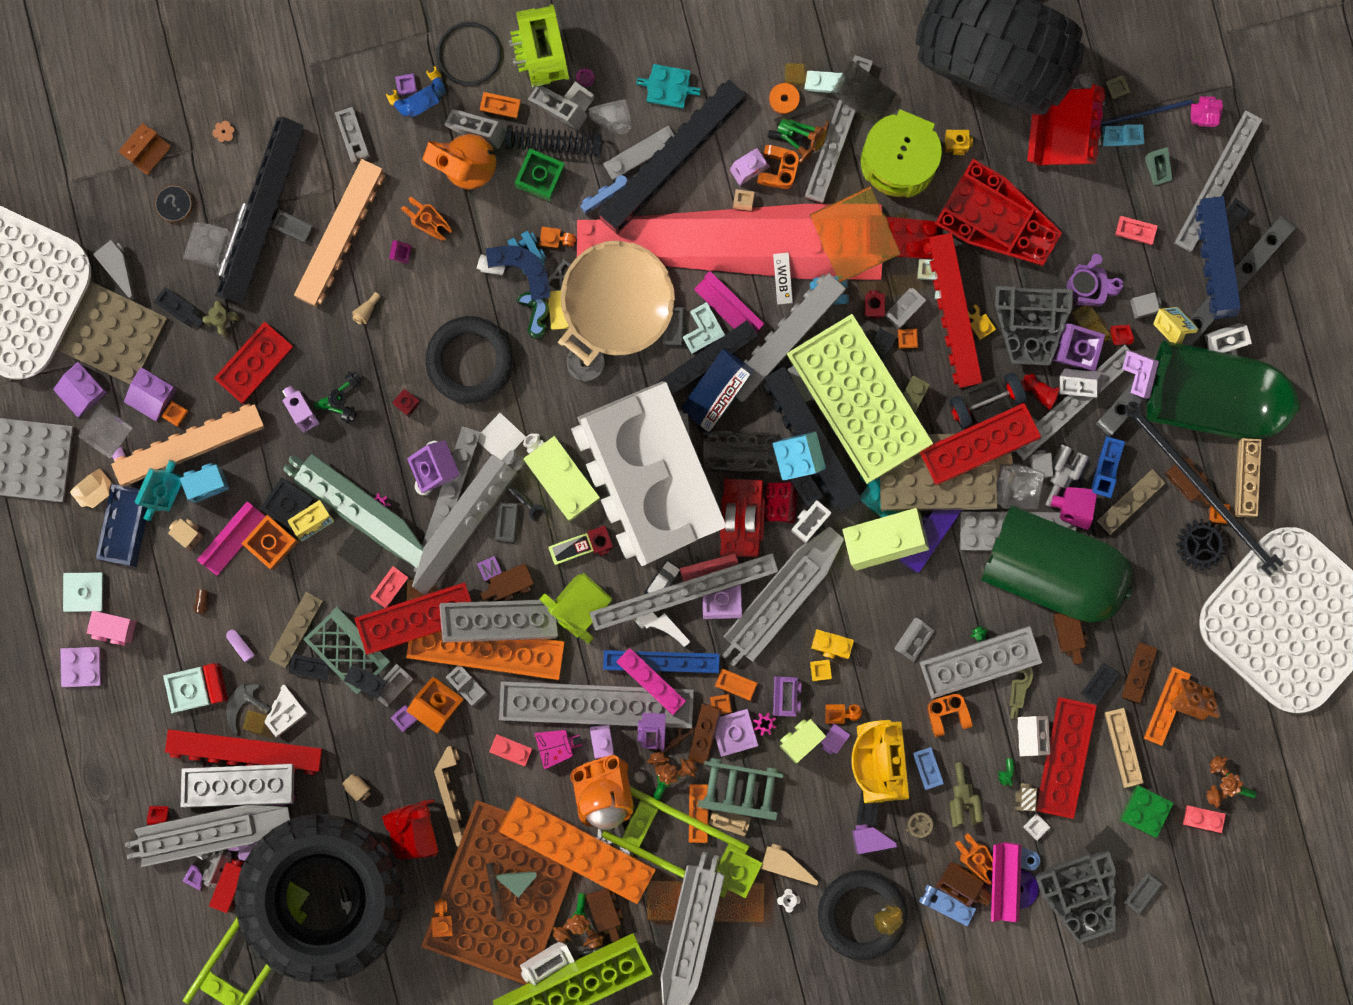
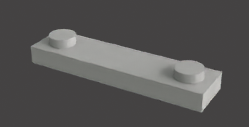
[603,126,674,181]

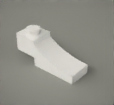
[634,612,690,648]

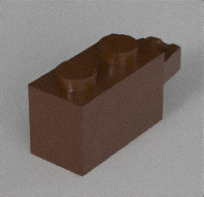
[1164,457,1210,506]
[480,563,535,601]
[1052,613,1088,665]
[935,862,992,907]
[586,888,623,943]

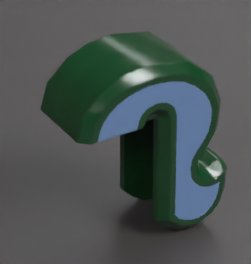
[516,292,550,339]

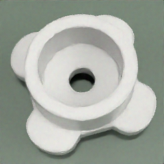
[523,434,544,454]
[777,889,801,912]

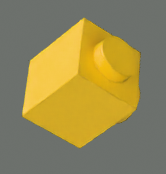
[945,130,973,155]

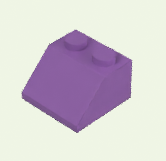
[1052,324,1105,371]
[53,362,107,418]
[124,367,177,422]
[407,440,460,494]
[852,824,897,854]

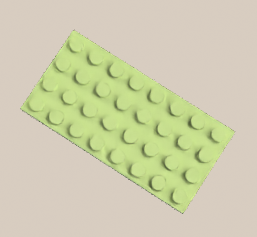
[787,314,933,484]

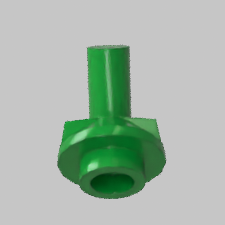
[970,626,988,642]
[997,759,1014,786]

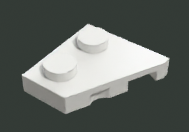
[265,685,308,738]

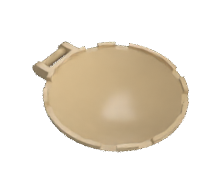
[558,241,675,367]

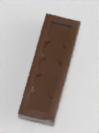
[1121,642,1157,703]
[688,703,722,764]

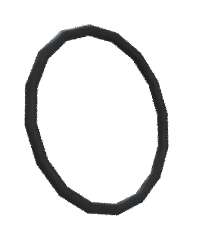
[437,22,501,85]

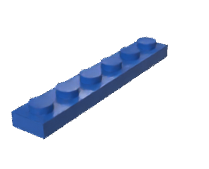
[603,650,719,673]

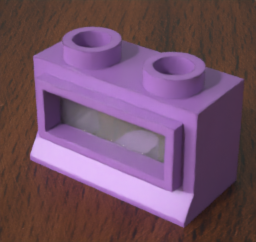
[773,677,801,717]
[638,713,666,751]

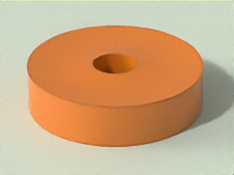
[769,83,800,114]

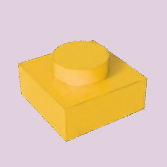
[810,660,832,681]

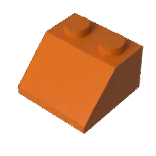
[407,677,464,734]

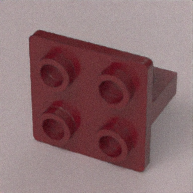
[764,482,798,524]

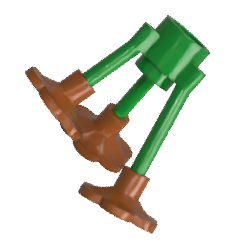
[777,118,829,165]

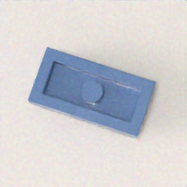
[912,747,944,790]

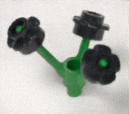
[314,371,362,424]

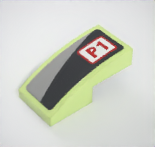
[548,533,593,565]

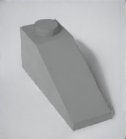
[528,86,588,131]
[444,109,506,149]
[93,240,135,301]

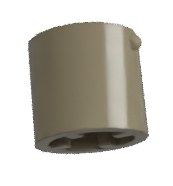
[906,812,933,838]

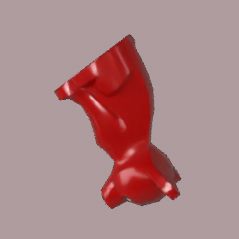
[1022,374,1060,410]

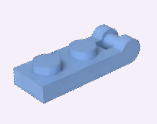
[580,175,627,215]
[919,885,976,926]

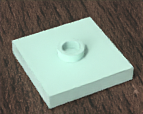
[63,573,103,612]
[163,667,210,713]

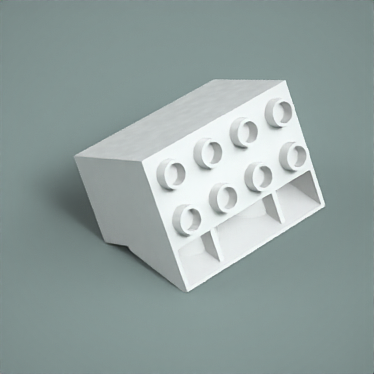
[571,381,727,566]

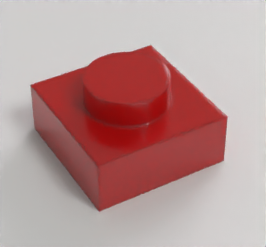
[1110,325,1134,345]
[147,806,169,825]

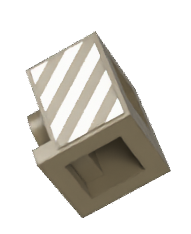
[1014,783,1037,812]

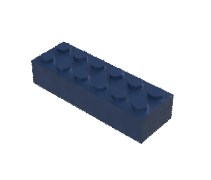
[1195,196,1241,319]

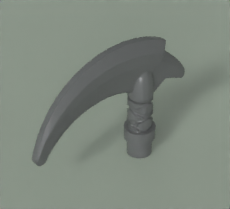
[226,684,271,735]

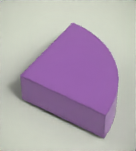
[183,864,203,891]

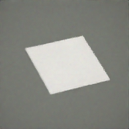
[478,413,526,460]

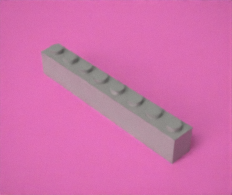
[736,273,847,403]

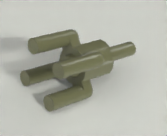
[203,301,240,338]
[949,762,984,827]

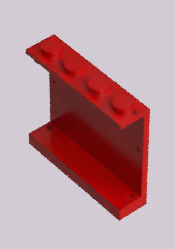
[1027,84,1105,166]

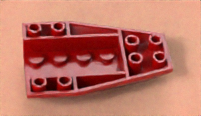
[935,159,1062,266]

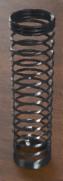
[505,125,602,158]

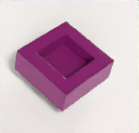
[389,241,412,264]

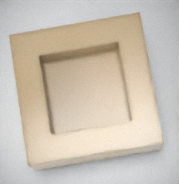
[733,189,755,211]

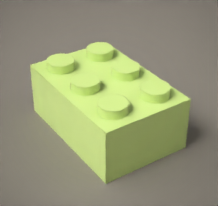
[780,719,826,763]

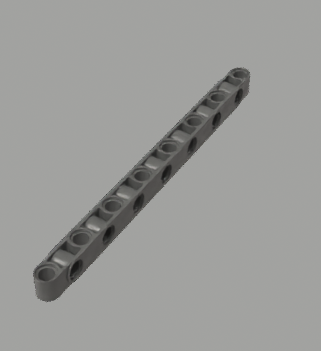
[1095,215,1296,437]

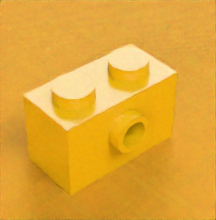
[811,630,854,659]

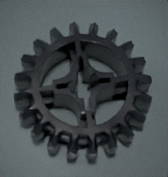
[1175,519,1228,571]

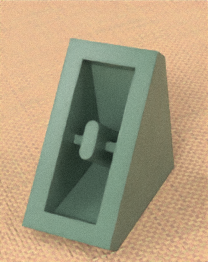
[1145,147,1172,186]
[496,871,537,898]

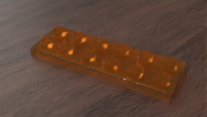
[647,881,764,922]

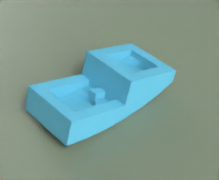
[1102,125,1144,146]

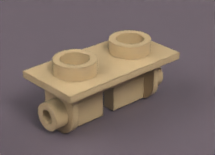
[709,810,751,836]

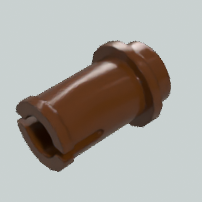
[193,589,209,614]

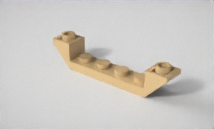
[434,746,465,846]

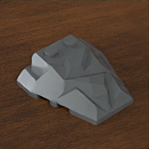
[995,286,1073,365]
[1036,851,1116,943]

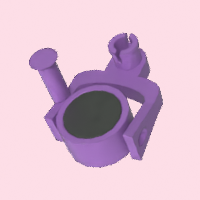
[1066,254,1123,306]

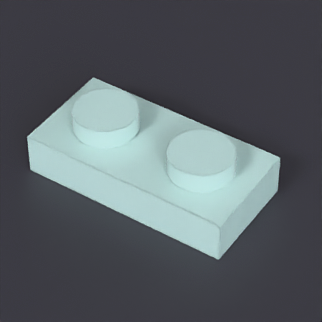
[804,71,845,94]

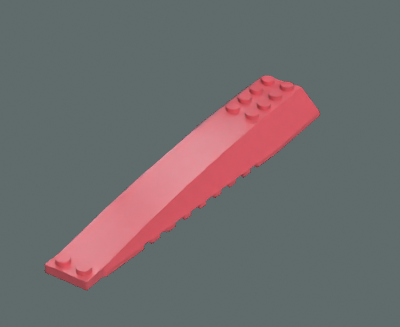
[577,204,883,280]

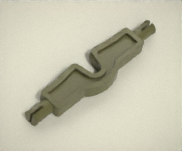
[1009,667,1033,720]

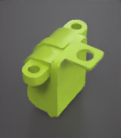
[539,573,612,644]

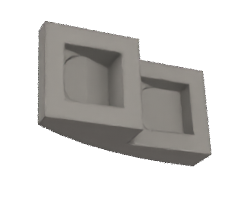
[446,666,488,707]

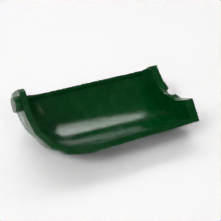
[1147,340,1300,439]
[981,505,1133,622]

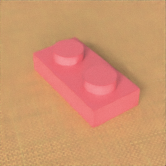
[1115,216,1157,245]
[370,566,409,608]
[489,734,532,766]
[1183,805,1226,833]

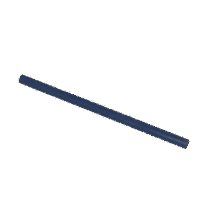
[1101,99,1193,126]

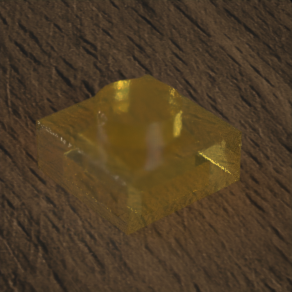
[785,63,804,84]
[242,710,267,734]

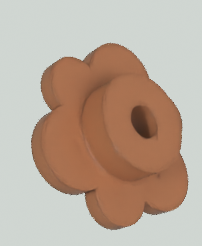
[212,121,234,142]

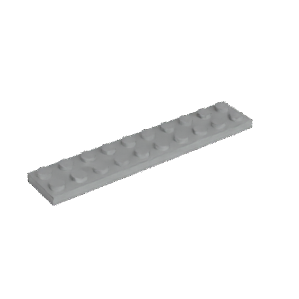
[499,682,694,728]

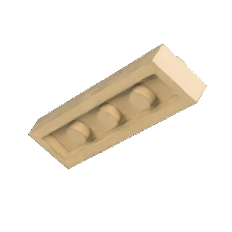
[1105,708,1143,788]

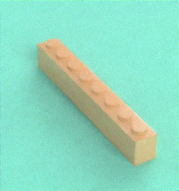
[294,159,385,307]
[111,404,264,487]

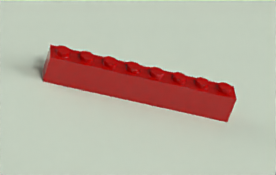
[925,233,982,388]
[165,729,324,775]

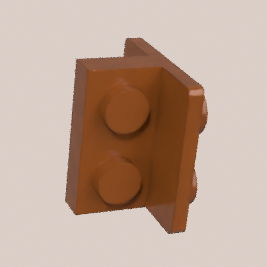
[119,123,171,175]
[1171,678,1220,720]

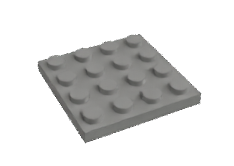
[0,418,74,503]

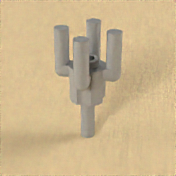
[1045,444,1089,507]

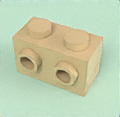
[168,518,204,551]

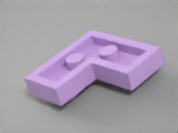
[1122,351,1159,398]

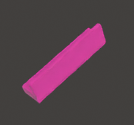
[694,271,764,334]
[197,502,266,575]
[991,842,1022,922]

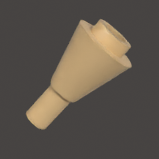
[352,292,381,325]

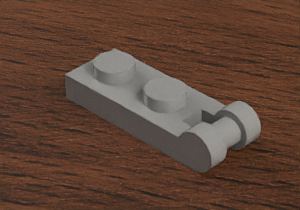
[335,107,370,163]

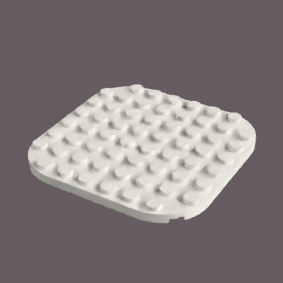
[0,206,91,379]
[1199,527,1353,713]

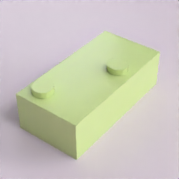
[523,436,600,522]
[843,508,930,571]

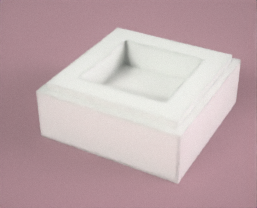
[1023,813,1050,841]

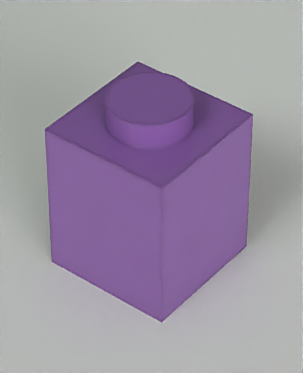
[820,724,850,755]

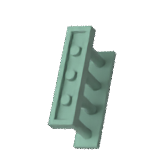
[697,758,783,820]

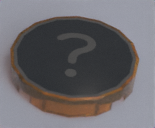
[154,185,193,223]

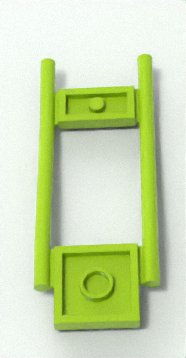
[601,786,763,898]
[182,881,310,1005]

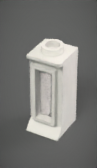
[520,942,575,986]

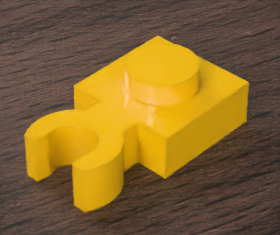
[968,304,996,341]

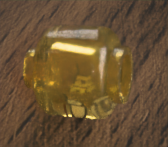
[874,905,903,934]

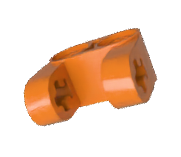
[757,145,799,189]
[927,694,972,738]

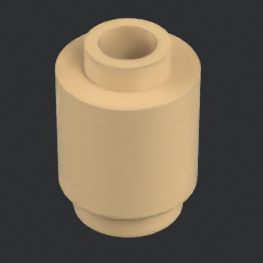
[342,774,371,802]

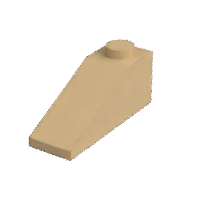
[761,843,818,885]

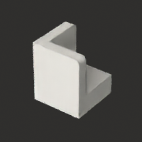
[564,82,594,112]

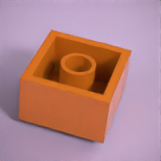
[241,515,298,570]

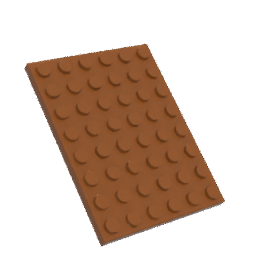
[421,800,573,985]

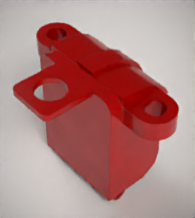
[382,799,438,860]

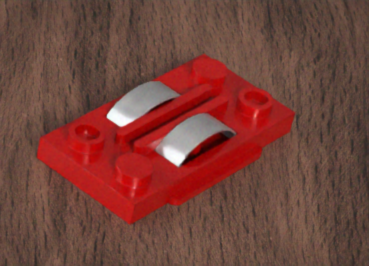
[720,479,765,557]

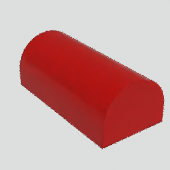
[203,663,228,704]

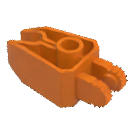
[401,197,452,241]
[955,833,993,885]

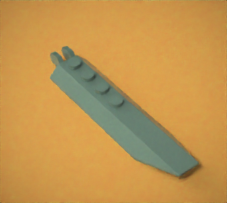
[283,454,424,568]

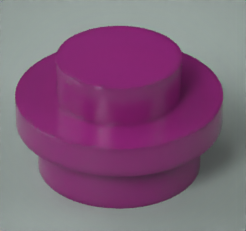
[576,68,595,87]

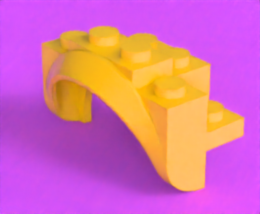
[852,720,909,803]

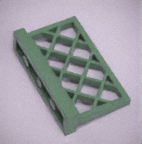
[303,607,391,695]

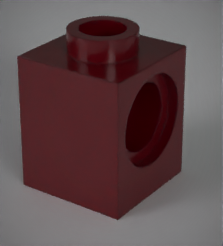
[864,290,885,319]
[392,388,420,418]
[587,525,613,556]

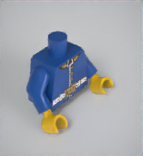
[386,66,446,117]

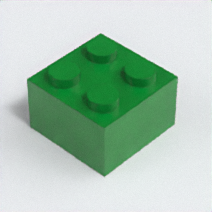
[515,149,566,202]
[1119,785,1173,838]

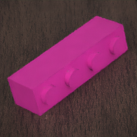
[617,648,686,715]

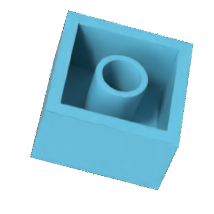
[773,432,826,480]
[180,463,230,503]

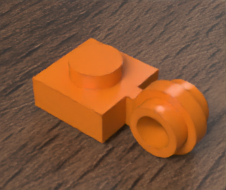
[539,227,577,249]
[825,704,862,724]
[431,899,453,937]

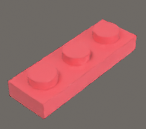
[680,554,738,582]

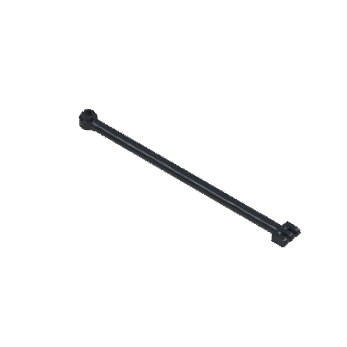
[1124,401,1283,577]

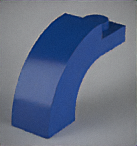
[1092,436,1125,498]

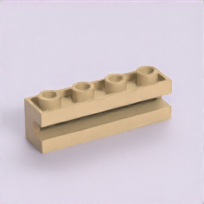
[1234,438,1261,518]

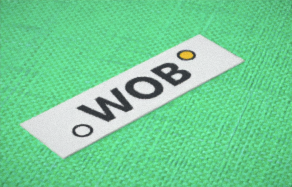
[773,253,793,304]

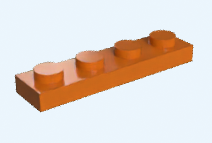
[1143,667,1191,746]

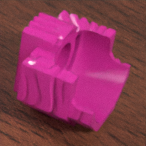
[1191,96,1223,127]

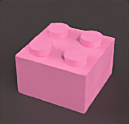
[87,611,137,646]

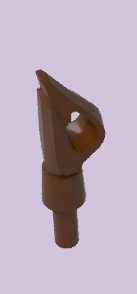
[660,726,696,753]

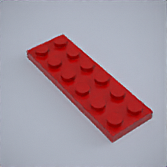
[920,403,1041,486]
[354,582,471,656]
[1036,697,1097,819]

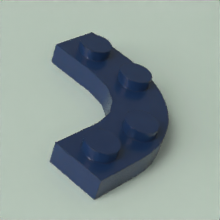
[486,245,551,300]

